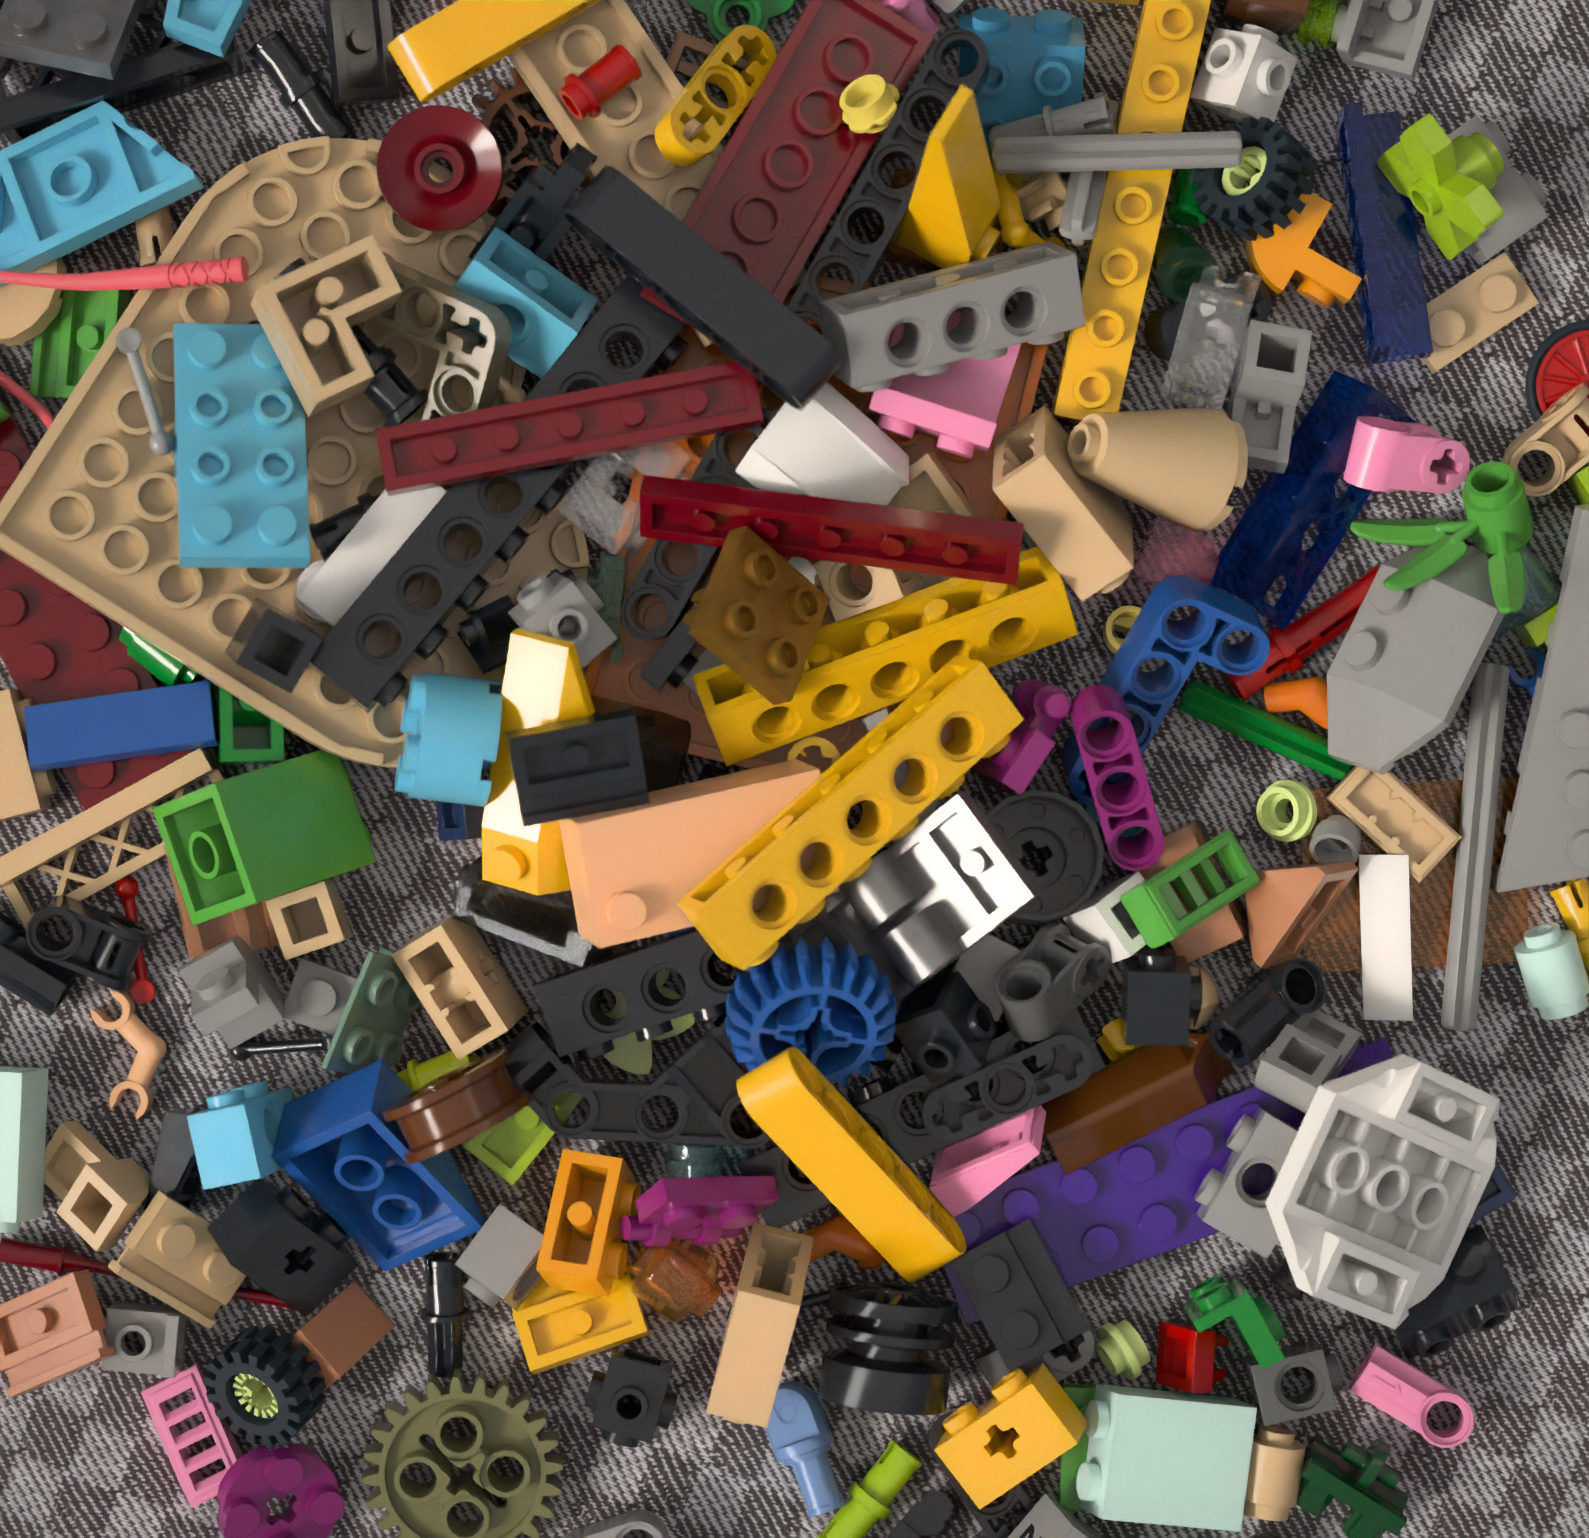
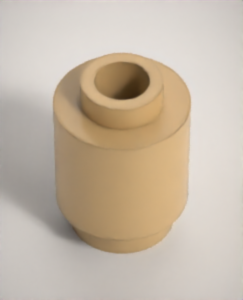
[1243,1425,1306,1521]

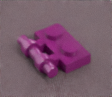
[970,679,1070,795]
[620,1176,779,1247]

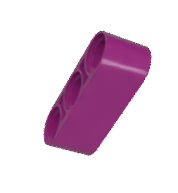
[1070,684,1164,871]

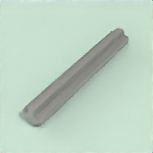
[992,131,1242,173]

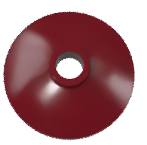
[376,105,502,232]

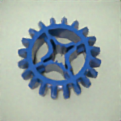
[725,936,897,1088]

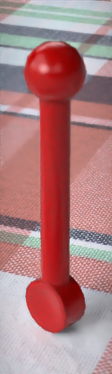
[115,876,157,1004]

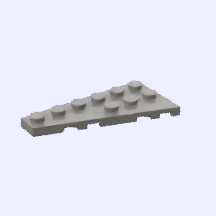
[1491,503,1589,893]

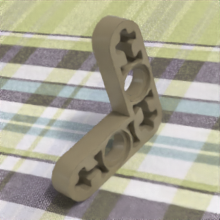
[370,257,512,421]

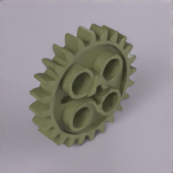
[362,1368,564,1538]

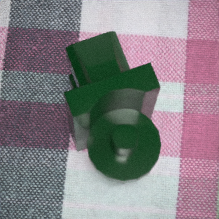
[1296,1436,1408,1538]

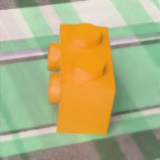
[536,1149,641,1297]

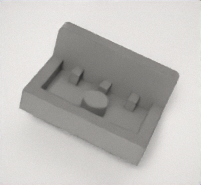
[1331,0,1439,81]

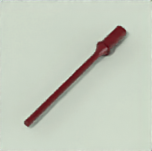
[0,1237,293,1309]

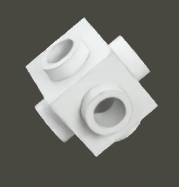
[1190,24,1298,123]

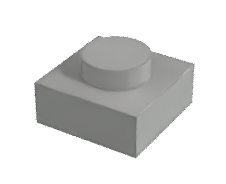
[284,957,358,1036]

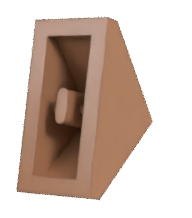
[1245,861,1358,968]
[290,1279,395,1392]

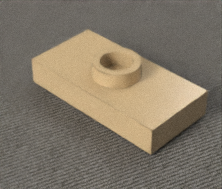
[1326,766,1462,883]

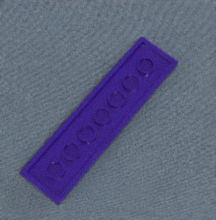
[943,1037,1394,1326]

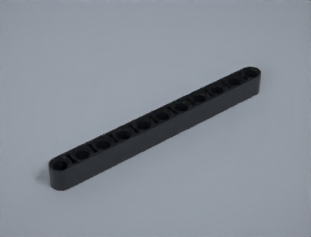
[621,29,990,640]

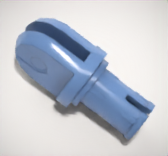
[765,1381,846,1518]

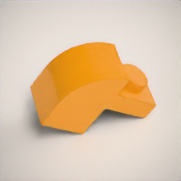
[1245,192,1362,308]

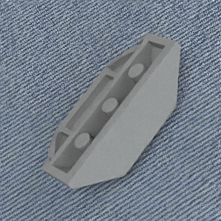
[1327,545,1504,775]

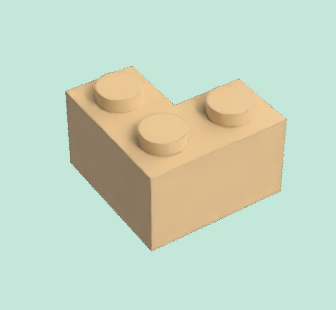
[251,234,402,417]

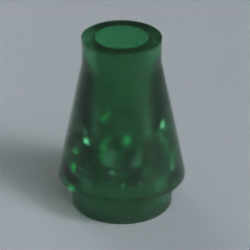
[1155,223,1218,304]

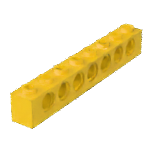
[1051,0,1211,426]

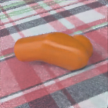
[1264,677,1328,730]
[800,1215,885,1269]

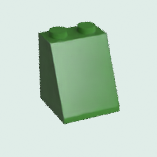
[152,749,376,926]

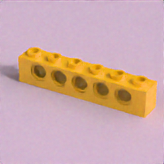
[692,546,1078,767]
[677,655,1024,971]

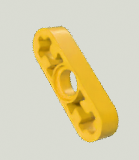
[655,25,777,167]

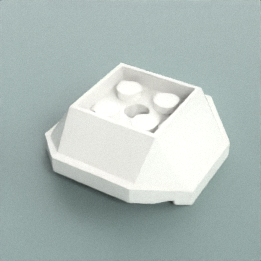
[1265,1054,1500,1330]

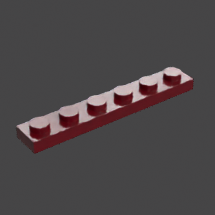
[375,361,764,496]
[639,475,1024,585]

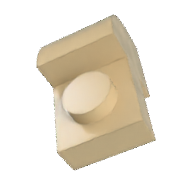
[44,1120,149,1252]

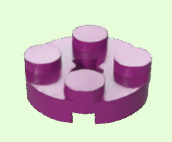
[216,1443,345,1538]

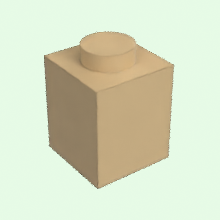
[265,879,353,960]

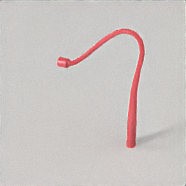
[0,256,249,429]

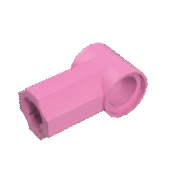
[1349,1343,1474,1448]

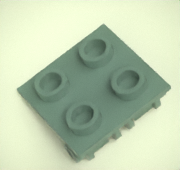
[321,946,421,1074]

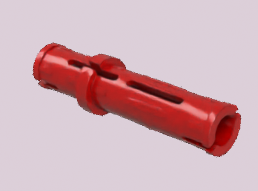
[1223,565,1379,701]

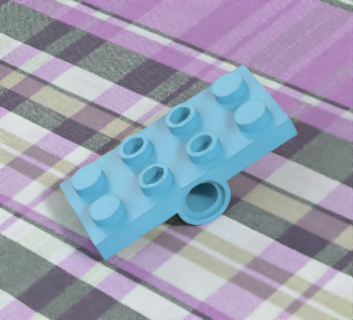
[173,323,310,568]

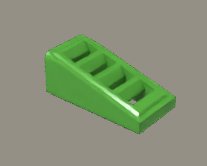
[1120,828,1262,949]

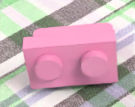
[867,311,1021,458]

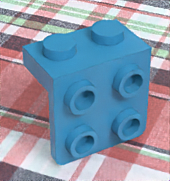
[958,8,1086,160]

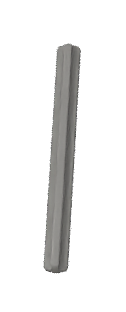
[1441,662,1510,1031]

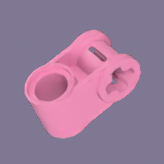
[1343,416,1470,494]

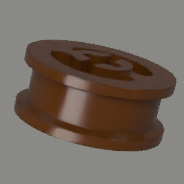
[381,1048,532,1164]

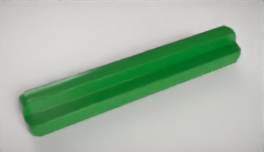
[1178,680,1352,780]

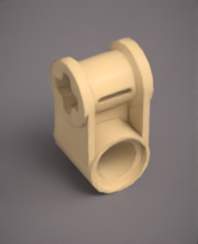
[1502,383,1589,497]

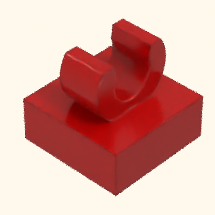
[1155,1321,1229,1393]

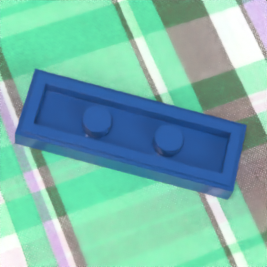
[24,680,219,772]

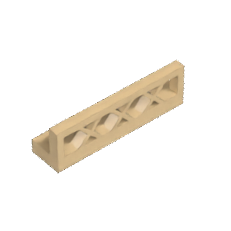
[0,748,226,930]

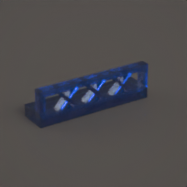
[1335,102,1433,365]
[1203,370,1416,629]

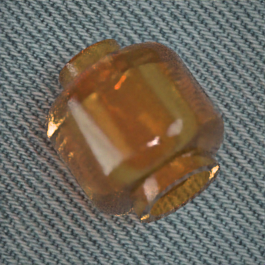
[628,1239,723,1322]

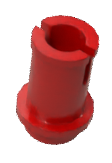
[558,44,642,121]

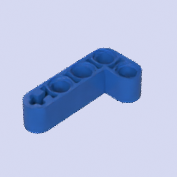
[1061,575,1270,807]

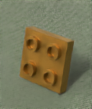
[683,526,830,705]

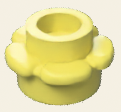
[839,74,900,133]

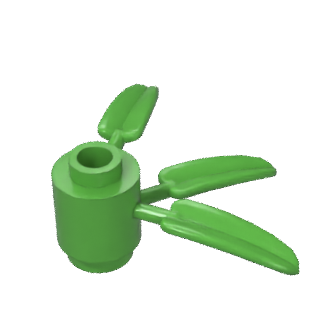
[1348,461,1534,614]

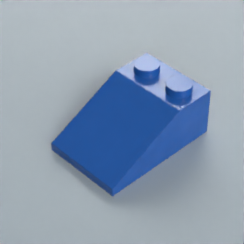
[272,1059,485,1272]

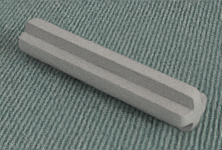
[1059,92,1120,246]

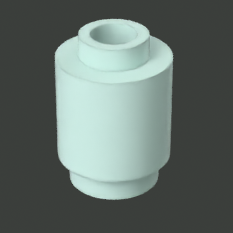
[1514,923,1589,1020]

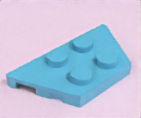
[0,100,204,287]

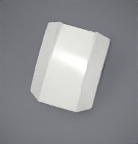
[735,382,909,506]

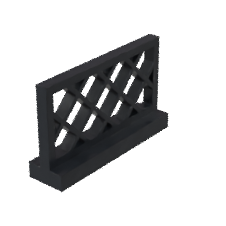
[0,0,248,144]

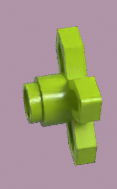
[1377,113,1505,260]

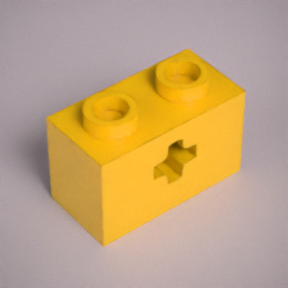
[934,1363,1088,1510]

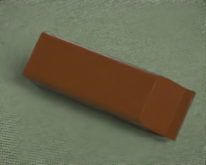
[1041,1031,1235,1175]

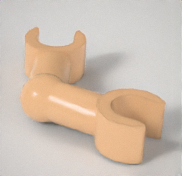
[91,989,166,1119]

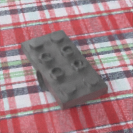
[0,0,158,80]
[789,790,1042,1005]

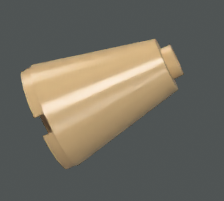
[1068,407,1249,532]

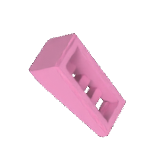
[929,1105,1046,1217]
[141,1363,243,1508]

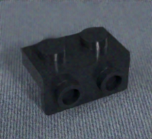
[1394,1225,1518,1359]

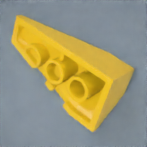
[897,84,1002,269]
[482,628,595,895]

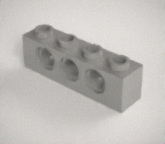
[820,241,1086,392]

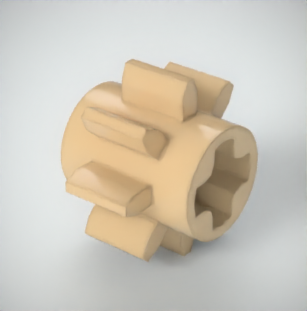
[1015,172,1070,230]

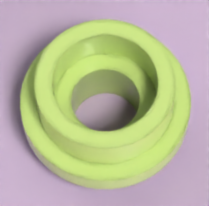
[1256,780,1317,842]
[1095,1320,1151,1381]

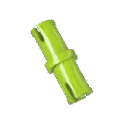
[816,1439,923,1538]

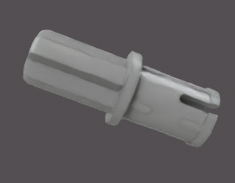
[989,94,1116,151]

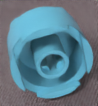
[395,672,502,807]

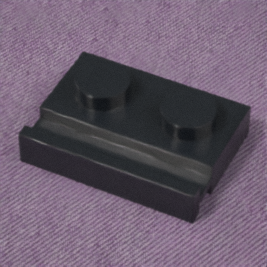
[506,708,650,827]
[950,1218,1091,1373]

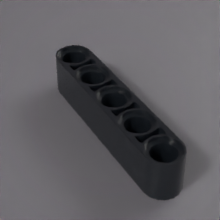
[564,165,844,411]

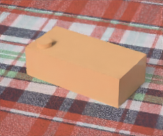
[559,759,840,948]

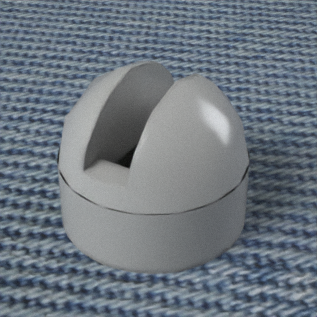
[1309,814,1362,864]

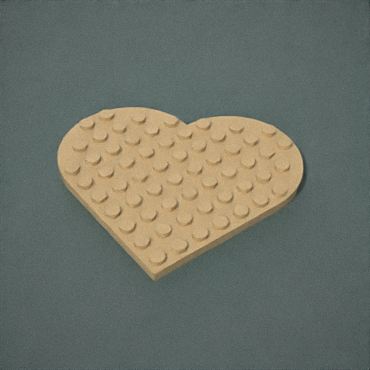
[0,136,590,768]

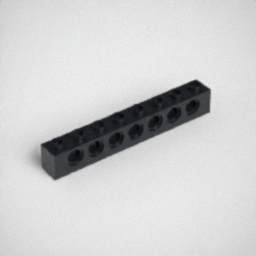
[309,275,689,714]

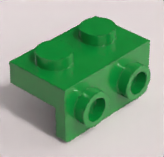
[1182,1274,1286,1370]

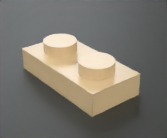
[1399,252,1539,374]

